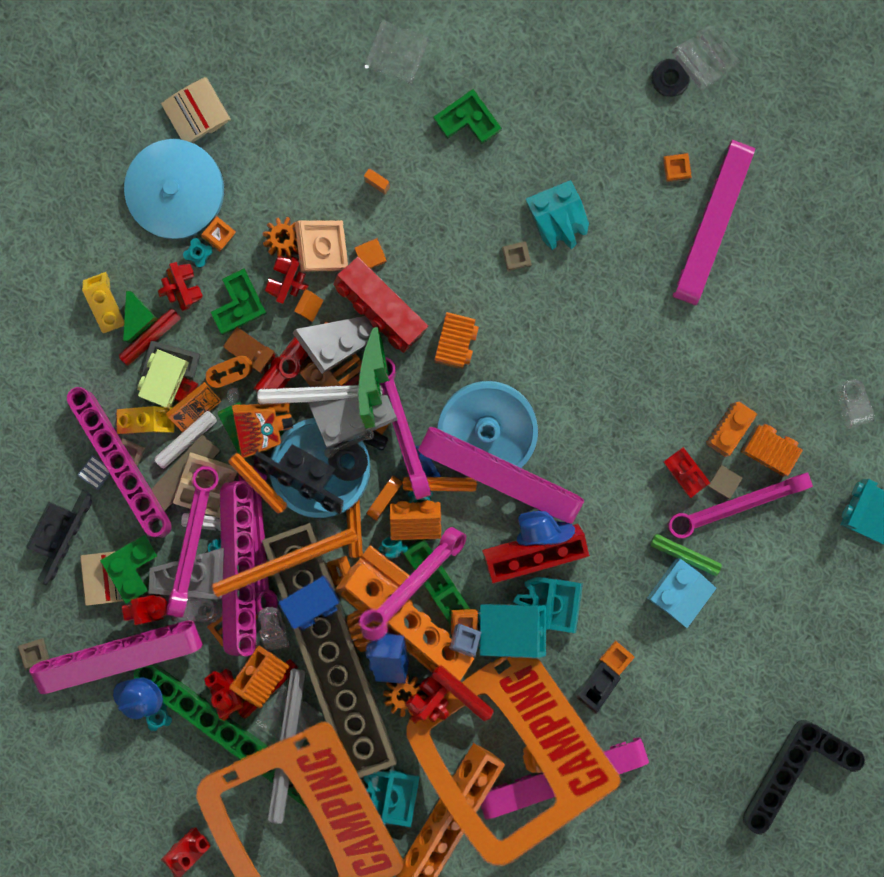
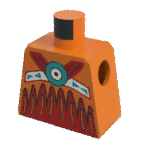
[232,404,293,458]

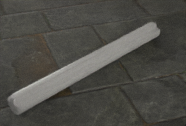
[268,669,305,824]

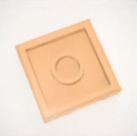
[295,221,348,272]

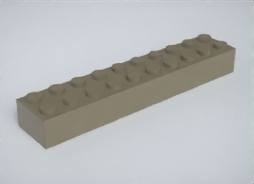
[262,523,397,778]

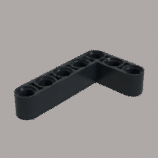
[743,720,865,834]

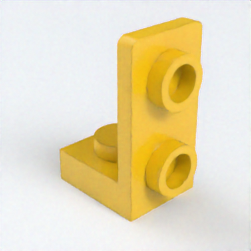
[82,272,124,333]
[117,406,174,434]

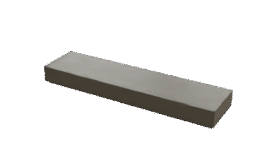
[140,434,221,525]

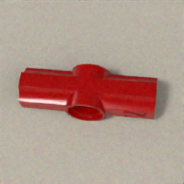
[253,337,309,393]

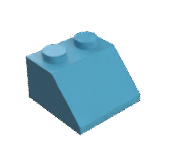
[647,558,716,628]

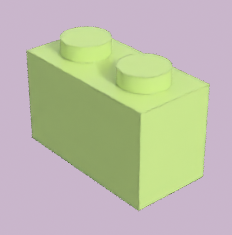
[137,349,189,408]

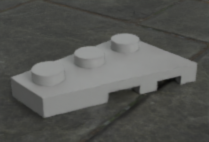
[293,316,373,373]
[308,395,398,449]
[149,548,224,600]

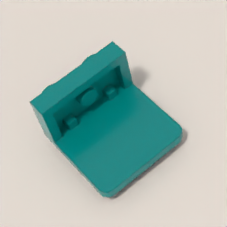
[840,479,884,544]

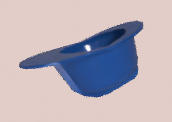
[517,510,575,546]
[113,678,163,719]

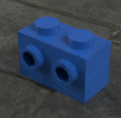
[278,576,341,630]
[366,633,409,684]

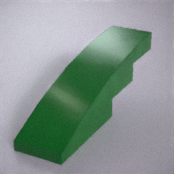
[358,327,389,429]
[404,539,480,626]

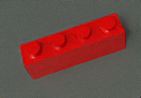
[333,257,428,353]
[482,524,590,584]

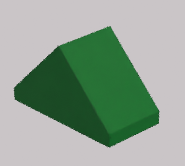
[123,291,158,343]

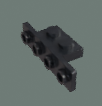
[254,444,344,514]
[26,489,92,585]

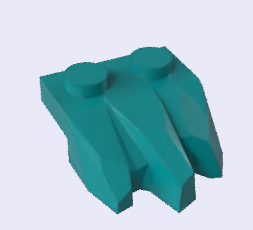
[526,180,589,250]
[513,577,583,633]
[363,770,420,827]

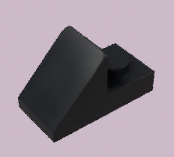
[576,661,621,714]

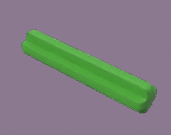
[651,534,722,576]

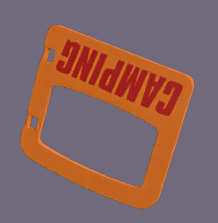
[406,656,620,866]
[196,722,403,877]

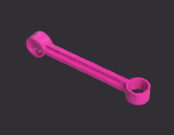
[379,357,431,500]
[239,465,278,616]
[166,466,218,618]
[668,472,813,538]
[360,527,466,640]

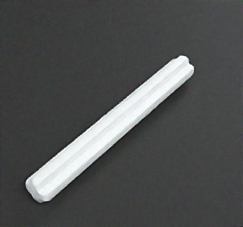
[257,385,382,404]

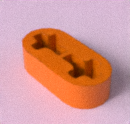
[205,356,253,388]
[366,475,403,521]

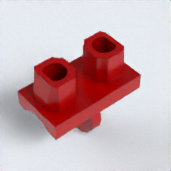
[265,256,309,304]
[158,262,203,312]
[663,447,710,498]
[122,594,168,625]
[204,668,243,720]
[405,676,449,724]
[161,827,210,877]

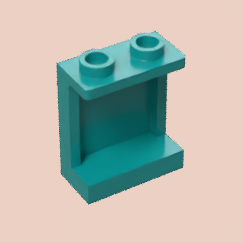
[478,604,546,658]

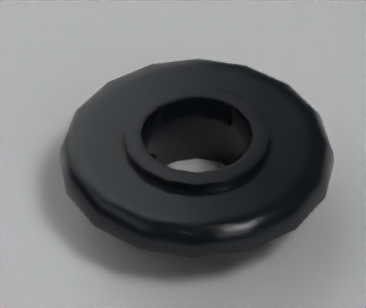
[651,59,690,97]
[328,441,368,481]

